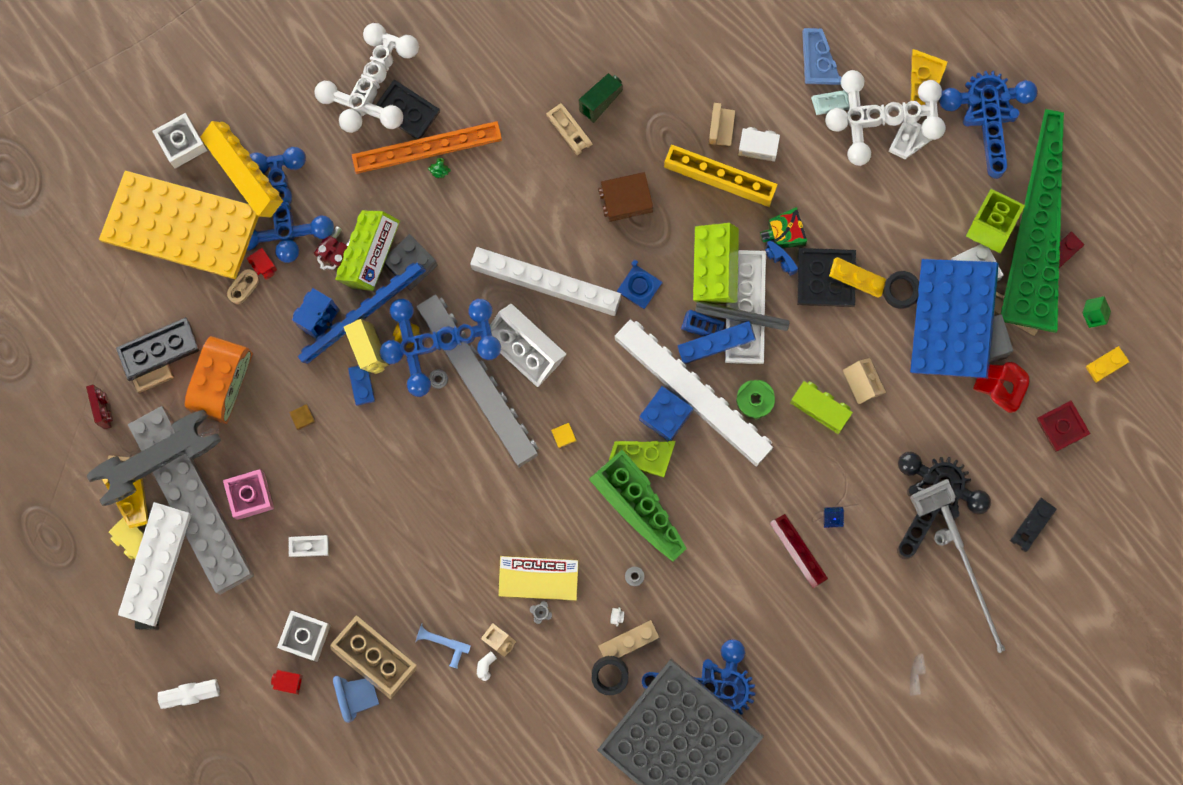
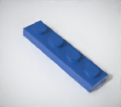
[677,321,756,364]

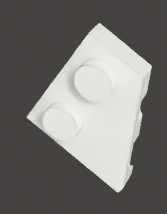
[888,121,932,159]

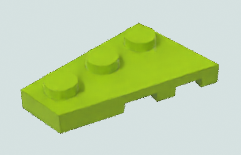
[609,441,676,478]

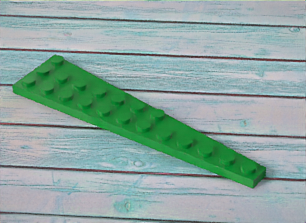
[1001,109,1064,333]

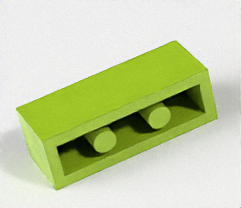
[790,381,853,434]

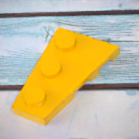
[910,49,948,105]
[102,478,148,529]

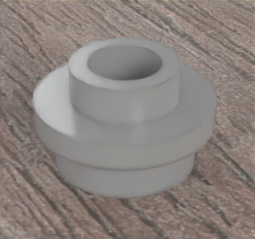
[429,369,448,389]
[625,567,644,586]

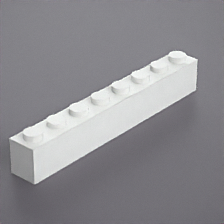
[470,247,621,316]

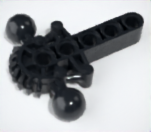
[897,452,991,559]

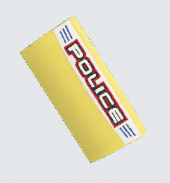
[499,556,579,601]

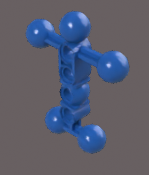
[247,147,334,263]
[380,298,501,397]

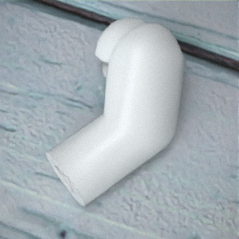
[477,651,497,681]

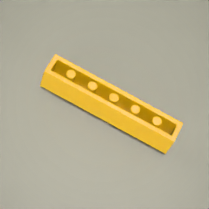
[200,121,283,217]
[664,144,778,207]

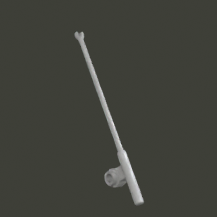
[934,505,1005,653]

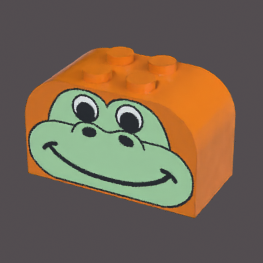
[185,336,253,424]

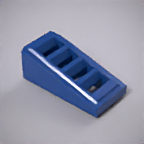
[681,310,725,336]

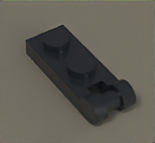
[1010,498,1057,552]

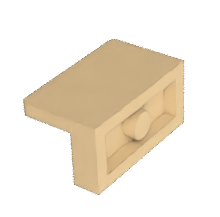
[709,103,735,147]
[843,358,886,404]

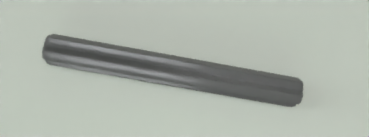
[695,301,790,331]

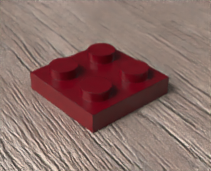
[86,384,113,430]
[1037,400,1091,452]

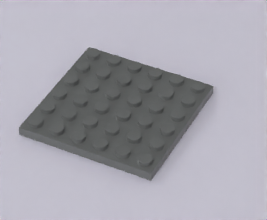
[597,659,764,785]

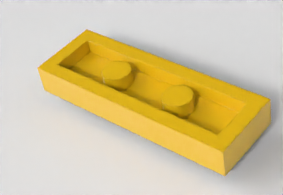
[829,257,886,298]

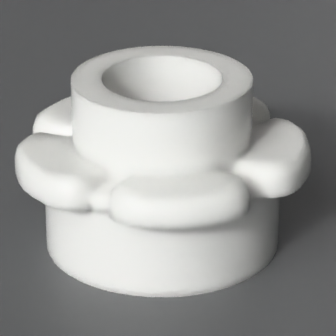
[610,607,624,626]

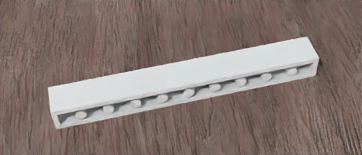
[615,319,773,467]

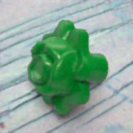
[428,158,451,178]

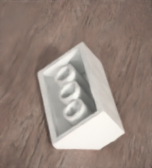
[490,304,566,387]

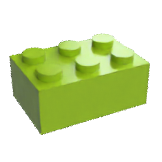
[966,189,1025,253]

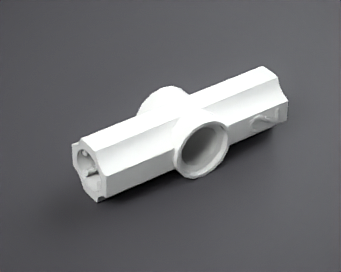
[158,679,220,709]

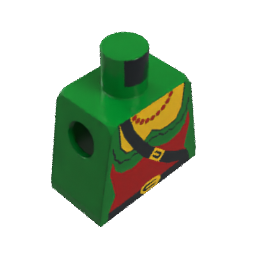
[760,207,807,248]

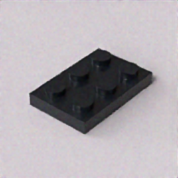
[376,80,440,139]

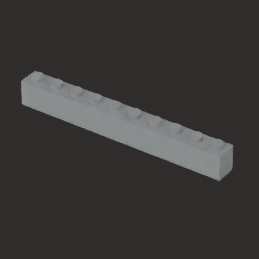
[416,294,539,468]

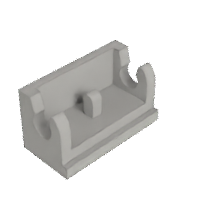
[910,479,956,517]

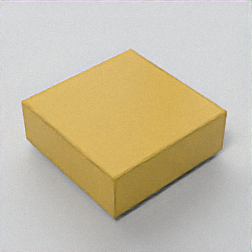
[551,423,576,448]

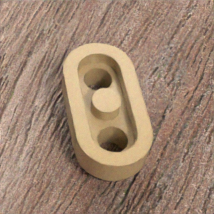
[227,269,259,304]

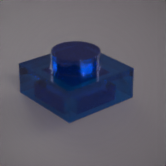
[823,507,844,528]

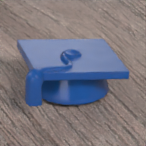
[617,260,662,309]

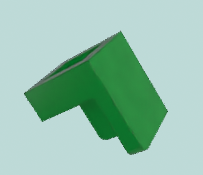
[1082,296,1111,328]

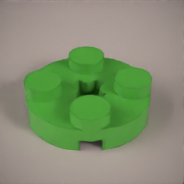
[736,380,775,419]

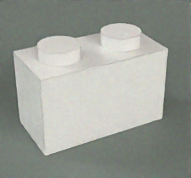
[738,127,780,162]

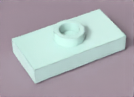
[811,90,850,115]

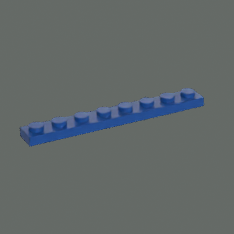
[298,263,426,364]

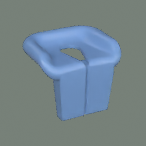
[333,676,379,723]

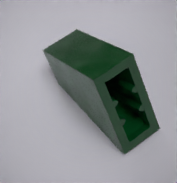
[579,73,623,123]

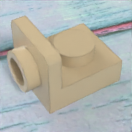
[481,623,516,657]

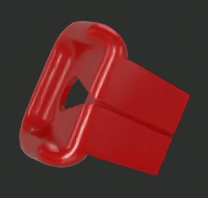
[973,362,1030,413]

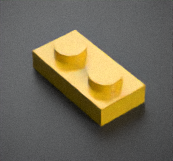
[1085,346,1129,383]

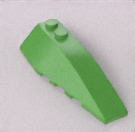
[589,450,687,562]

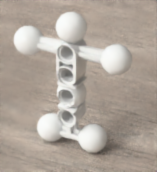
[314,23,419,133]
[825,70,946,166]

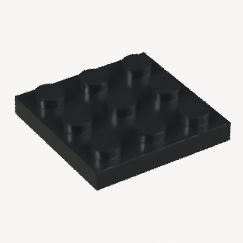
[797,248,856,307]

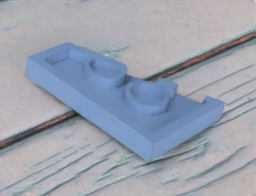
[802,28,841,85]

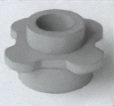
[530,601,552,624]

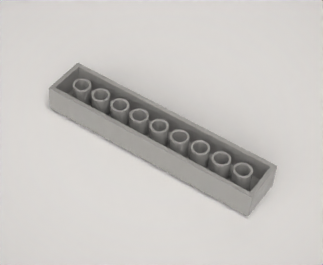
[128,406,254,595]

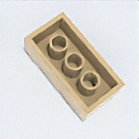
[330,615,416,700]

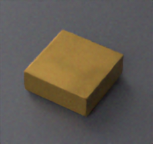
[289,404,315,430]

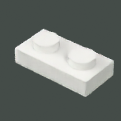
[289,535,329,557]

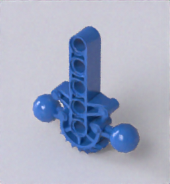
[939,71,1038,179]
[642,639,756,715]

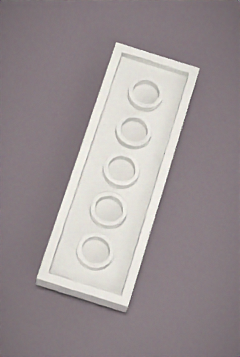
[725,250,766,364]
[118,502,192,626]

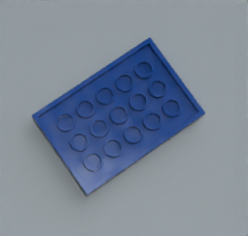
[910,259,999,378]

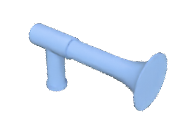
[415,624,471,668]

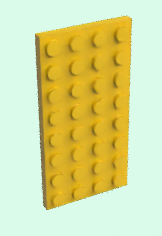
[99,171,259,280]

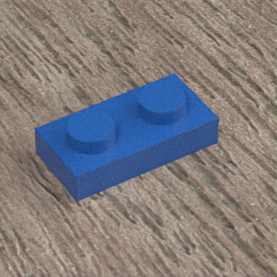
[348,366,375,406]

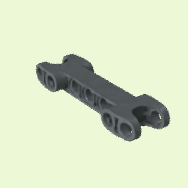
[87,410,221,506]

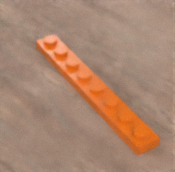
[352,121,502,174]

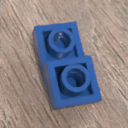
[765,241,798,276]

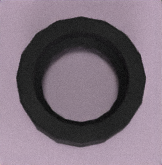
[883,271,919,309]
[592,656,628,695]

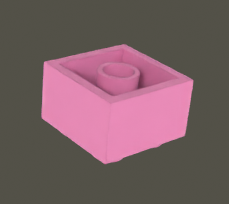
[223,469,274,520]

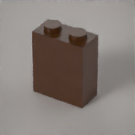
[598,172,653,222]

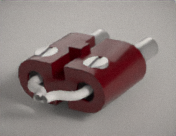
[314,226,350,270]

